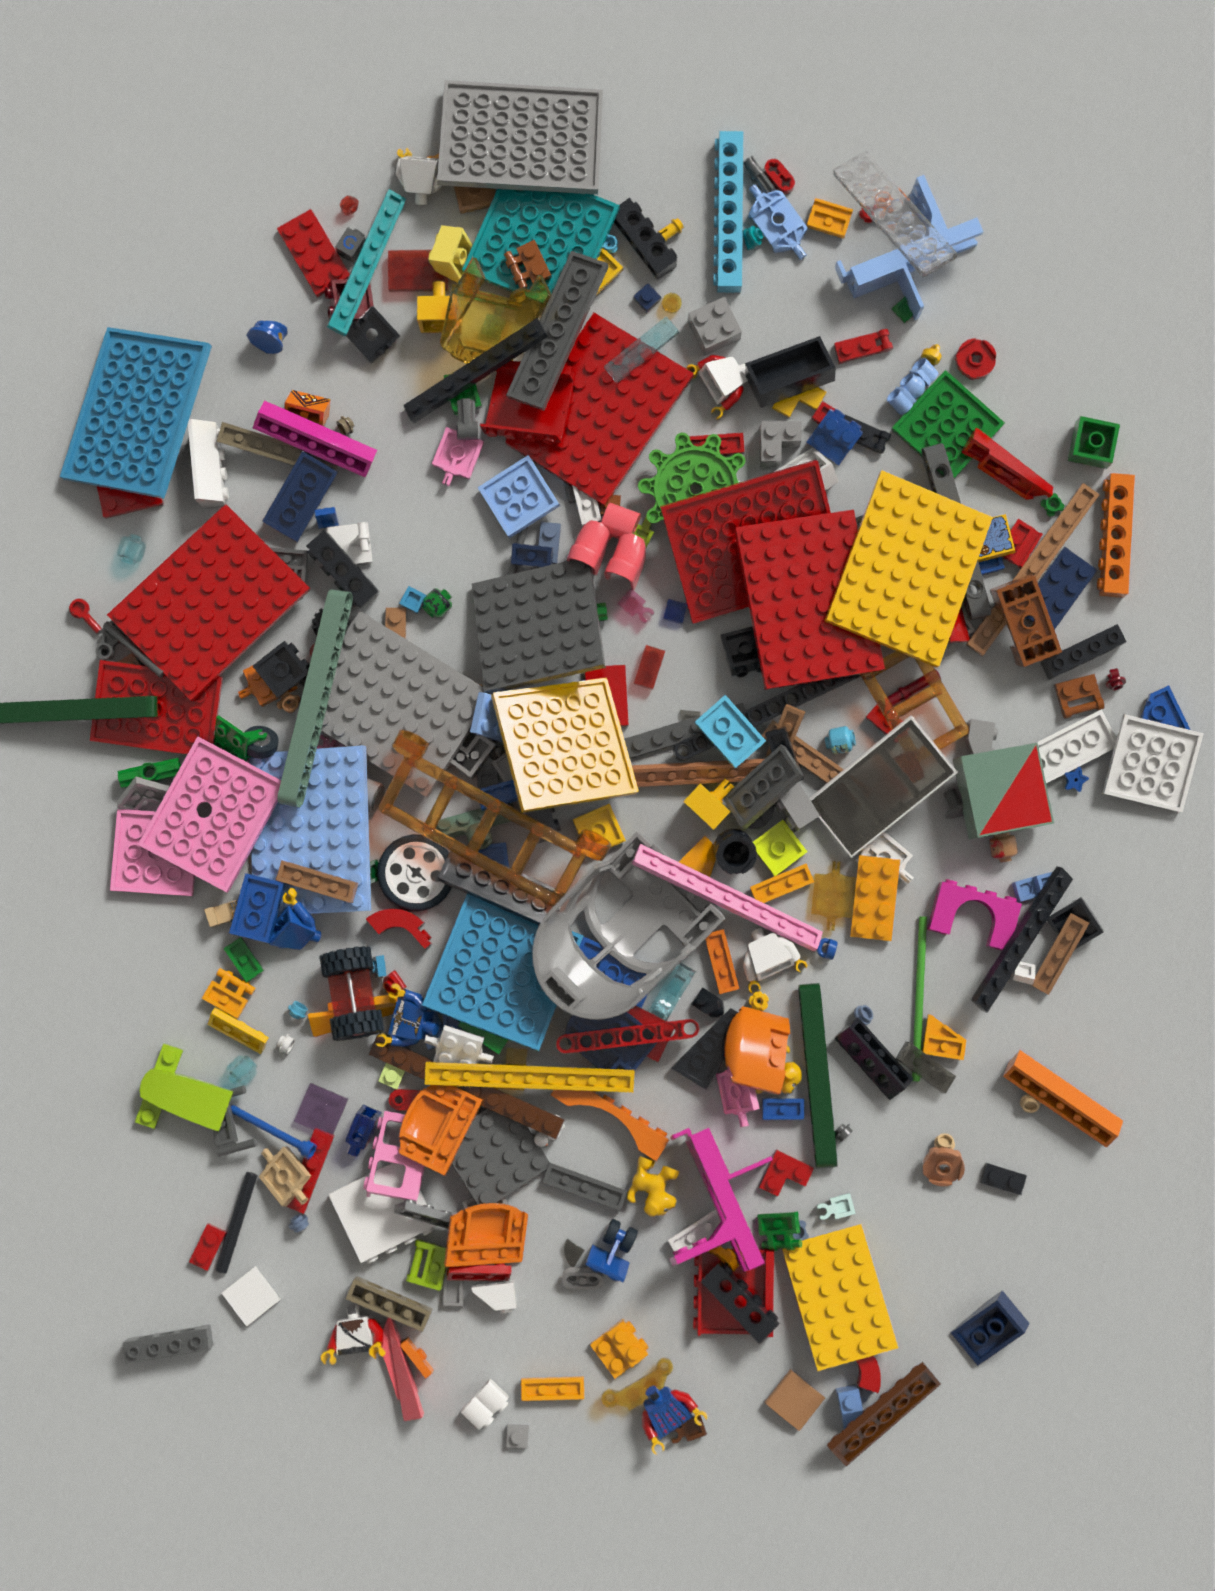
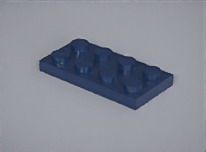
[262,451,338,542]
[1025,547,1097,630]

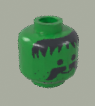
[422,588,452,618]

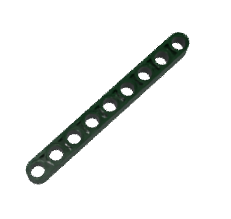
[0,696,158,724]
[798,983,838,1169]

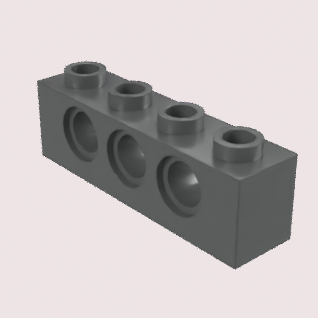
[123,1324,213,1364]

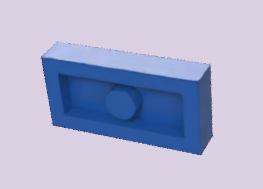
[762,1098,804,1120]

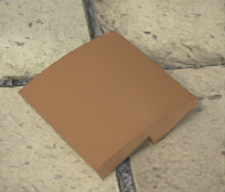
[765,1369,825,1431]

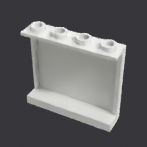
[329,1163,435,1264]

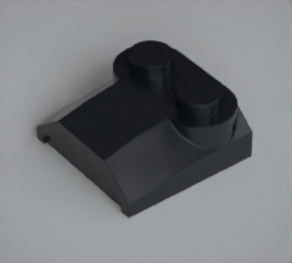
[1047,897,1104,949]

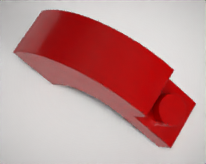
[366,909,432,949]
[856,1355,881,1394]

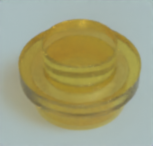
[662,293,682,313]

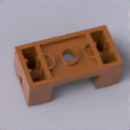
[990,575,1062,667]

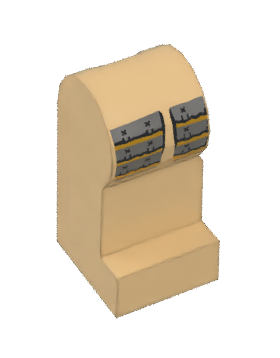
[204,900,238,928]

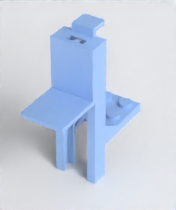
[835,175,983,320]

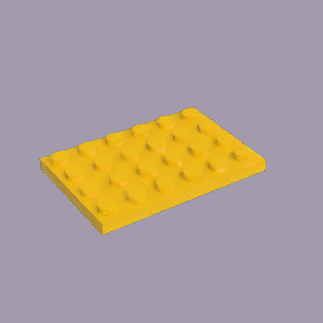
[782,1224,898,1371]

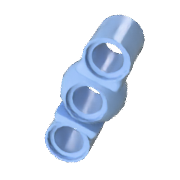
[887,358,938,415]

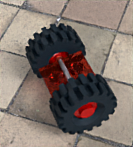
[319,946,384,1041]

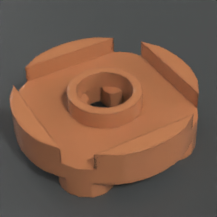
[922,1147,965,1186]

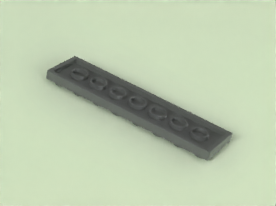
[506,251,609,411]

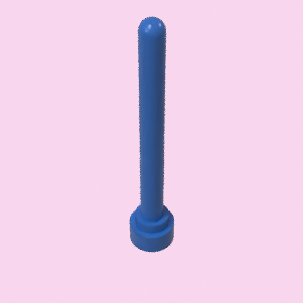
[231,1105,317,1159]

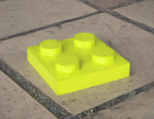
[753,820,807,876]

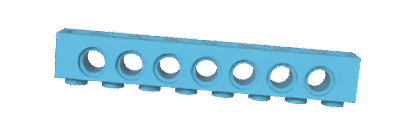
[713,131,743,293]

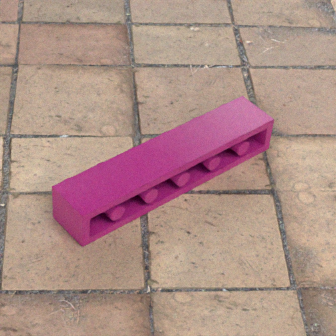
[253,400,377,478]

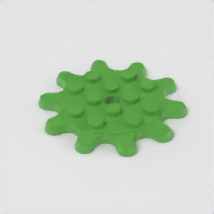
[638,433,745,524]

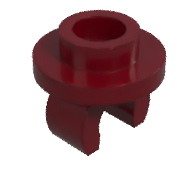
[1106,668,1126,691]

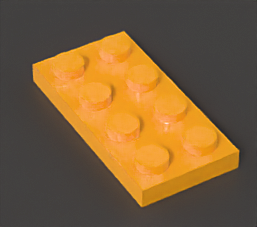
[850,855,900,941]

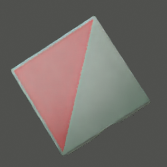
[952,742,1054,840]

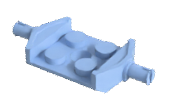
[748,184,808,260]

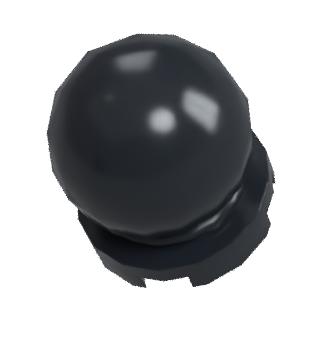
[713,829,757,875]

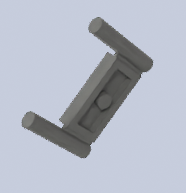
[213,1085,258,1157]

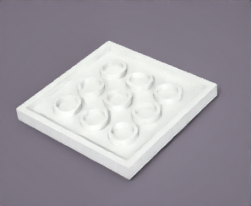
[1102,714,1204,813]

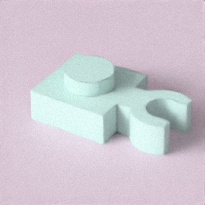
[816,1193,856,1220]

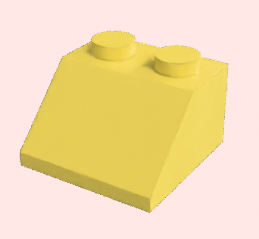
[428,225,473,285]

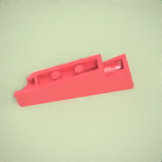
[382,1317,424,1421]

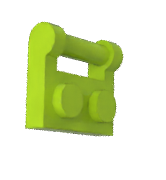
[406,1239,447,1291]

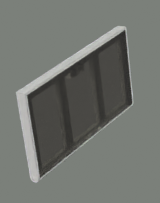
[809,715,958,858]

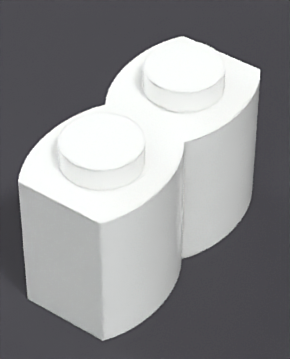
[461,1378,509,1430]

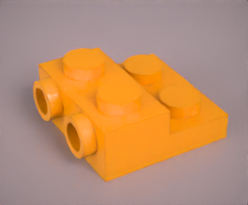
[590,1319,649,1379]

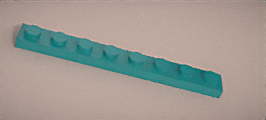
[327,189,406,337]

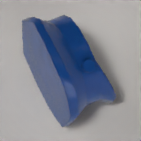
[246,320,288,354]

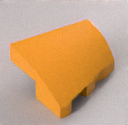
[679,836,716,877]

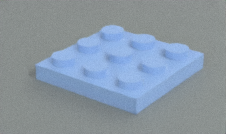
[478,455,560,538]

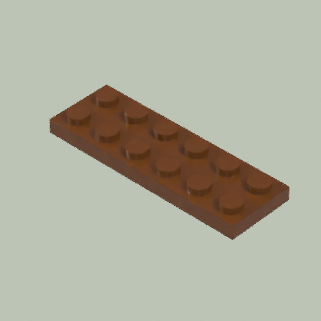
[827,1362,941,1467]

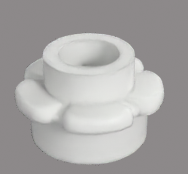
[277,1034,295,1054]

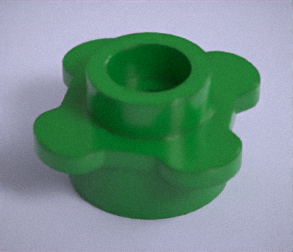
[1040,493,1064,517]

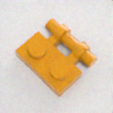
[202,968,256,1019]

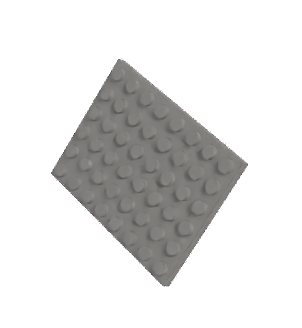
[437,80,603,194]
[294,611,493,798]

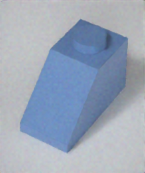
[835,1384,863,1429]

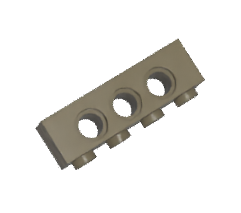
[346,1276,433,1332]

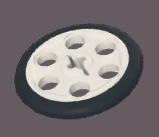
[377,834,452,911]

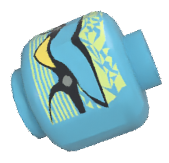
[825,726,856,754]

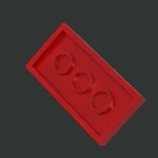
[277,209,350,297]

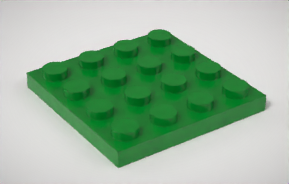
[891,370,1005,478]

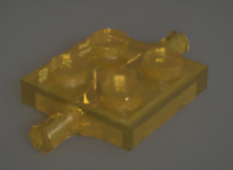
[811,861,856,931]

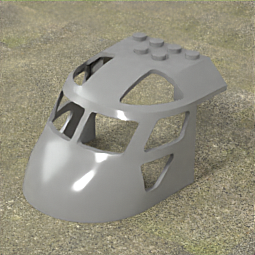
[533,831,726,1019]

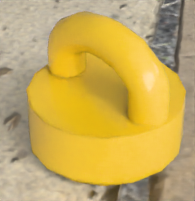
[921,344,942,365]

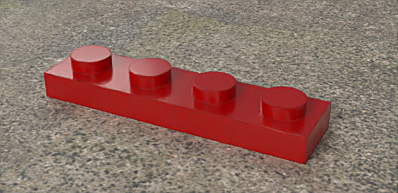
[285,1128,335,1214]

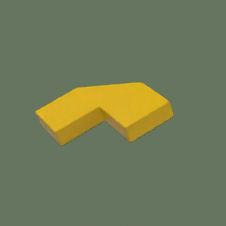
[772,387,826,418]

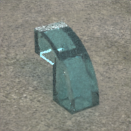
[649,963,696,1021]

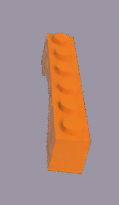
[551,1090,669,1161]

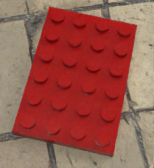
[89,660,223,754]

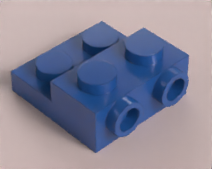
[807,408,863,466]

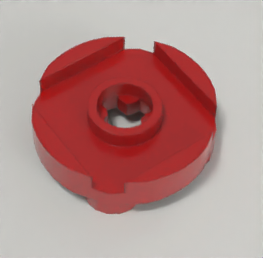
[955,338,996,380]

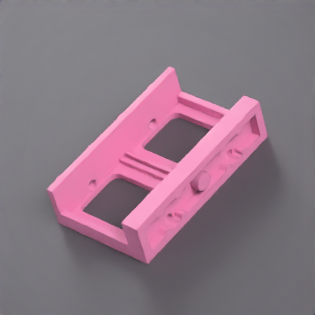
[363,1111,425,1204]

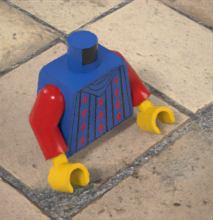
[642,1386,708,1455]

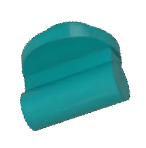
[742,226,763,250]

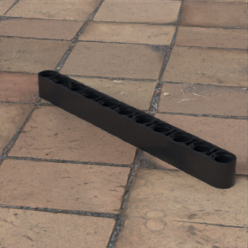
[673,673,867,761]

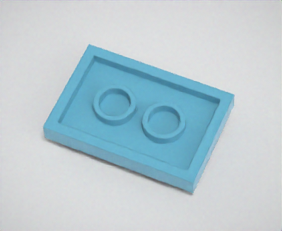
[694,695,766,769]

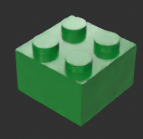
[1068,416,1120,469]

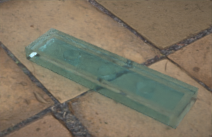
[604,316,679,383]

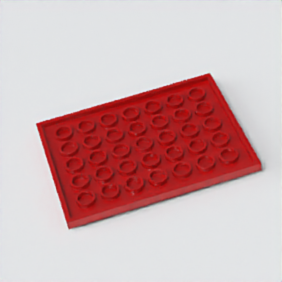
[505,312,694,507]
[660,460,831,624]
[107,504,311,702]
[734,509,885,690]

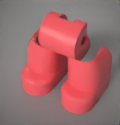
[566,503,646,590]

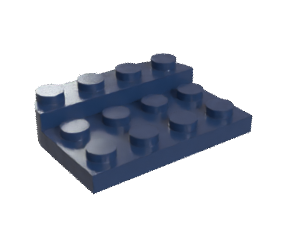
[566,1011,658,1072]

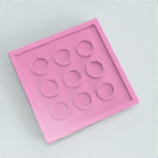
[110,809,200,896]

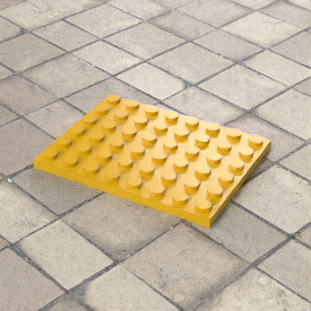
[825,470,993,668]

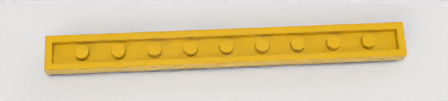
[425,1062,635,1093]

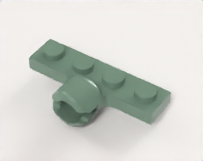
[433,802,517,850]

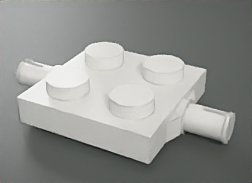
[855,832,914,883]
[424,1025,494,1064]

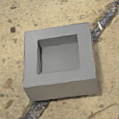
[506,1424,529,1448]

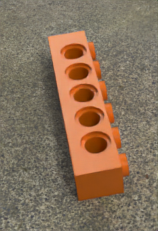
[1097,473,1135,598]

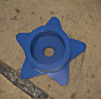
[1064,767,1089,792]

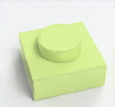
[378,1063,406,1089]

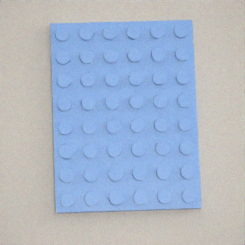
[249,745,371,916]

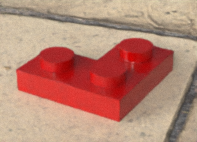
[759,1149,814,1196]

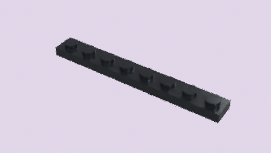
[403,318,548,423]
[971,866,1073,1013]

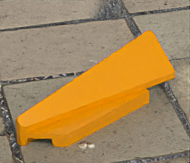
[308,995,401,1037]

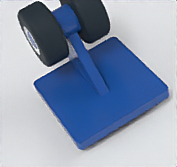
[586,1219,638,1282]

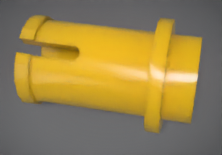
[658,218,684,241]

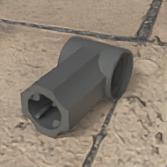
[457,399,478,440]

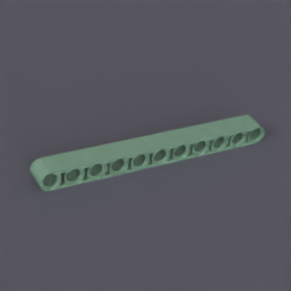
[278,589,353,807]

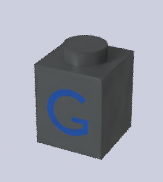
[335,227,365,264]

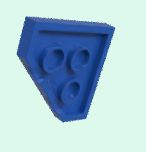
[1141,685,1191,730]

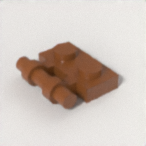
[504,240,552,291]

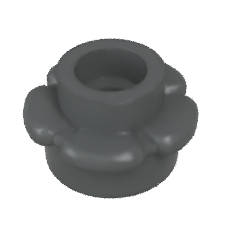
[835,1124,853,1142]

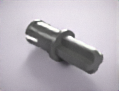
[743,156,774,194]

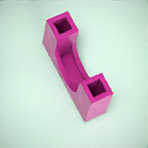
[927,879,1022,951]

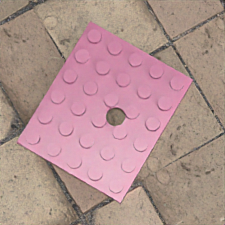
[138,736,281,893]

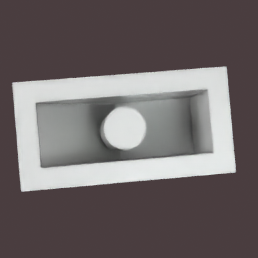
[472,1280,517,1313]

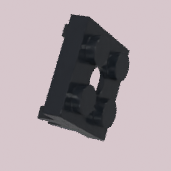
[346,306,400,364]

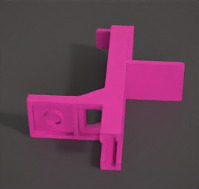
[669,1128,773,1272]

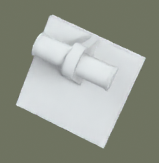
[328,522,373,567]

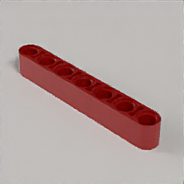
[556,1019,699,1053]

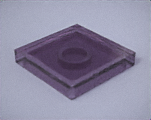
[294,1083,349,1135]

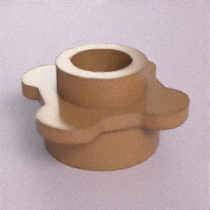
[277,691,300,713]

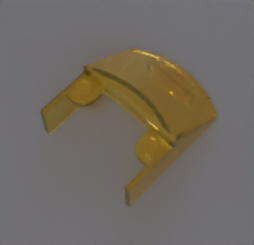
[440,257,551,364]

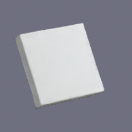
[222,1266,280,1326]

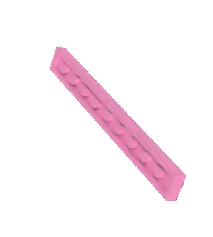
[632,844,823,952]

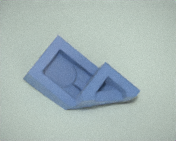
[1012,872,1052,902]

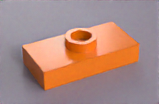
[400,1337,434,1379]

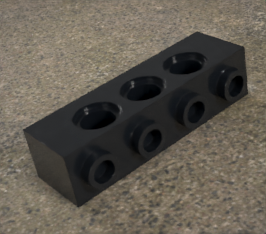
[614,197,678,280]
[306,530,380,608]
[1040,624,1127,680]
[834,1017,913,1100]
[701,1262,780,1344]

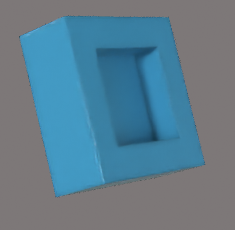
[399,586,427,614]
[371,955,387,978]

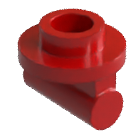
[383,970,407,993]

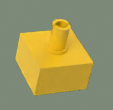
[417,281,461,333]
[683,778,734,830]

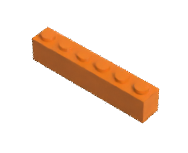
[1003,1050,1123,1148]

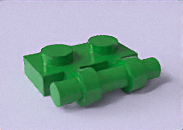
[757,1211,802,1251]

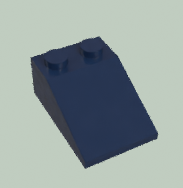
[951,1290,1030,1366]

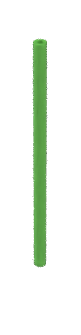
[912,916,927,1082]

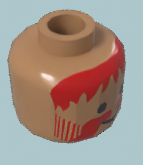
[989,832,1018,862]

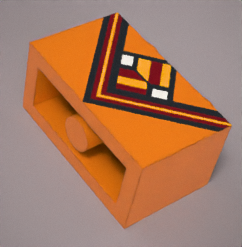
[284,390,331,426]

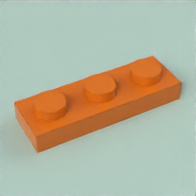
[705,929,739,994]

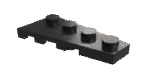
[671,1008,738,1089]

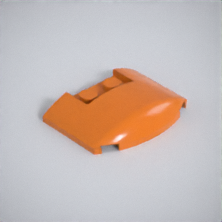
[724,1006,790,1095]
[399,1085,483,1176]
[444,1203,528,1267]

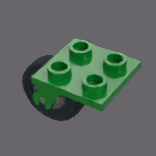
[214,715,279,762]

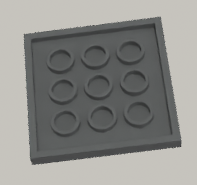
[452,1108,550,1205]

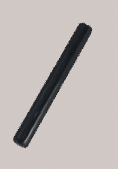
[215,1172,257,1274]

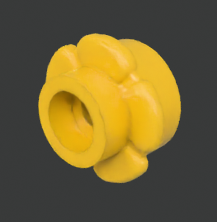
[749,991,769,1011]

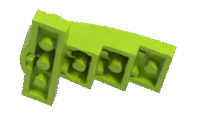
[135,1043,233,1132]

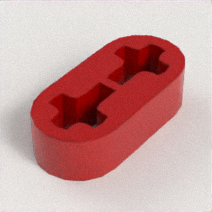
[764,159,795,194]

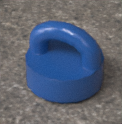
[817,938,838,960]

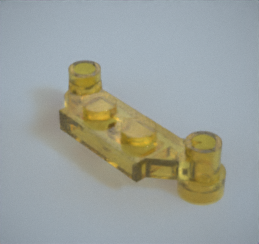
[601,1357,673,1411]

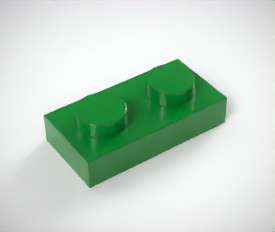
[223,937,265,982]

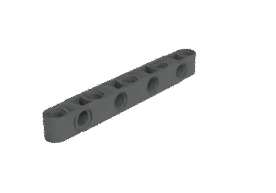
[921,443,991,621]

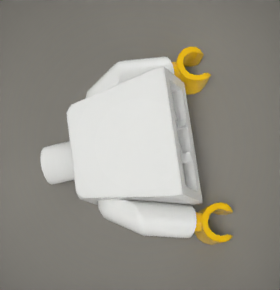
[396,148,442,205]
[743,928,808,993]

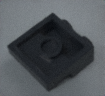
[720,626,761,678]
[252,641,310,698]

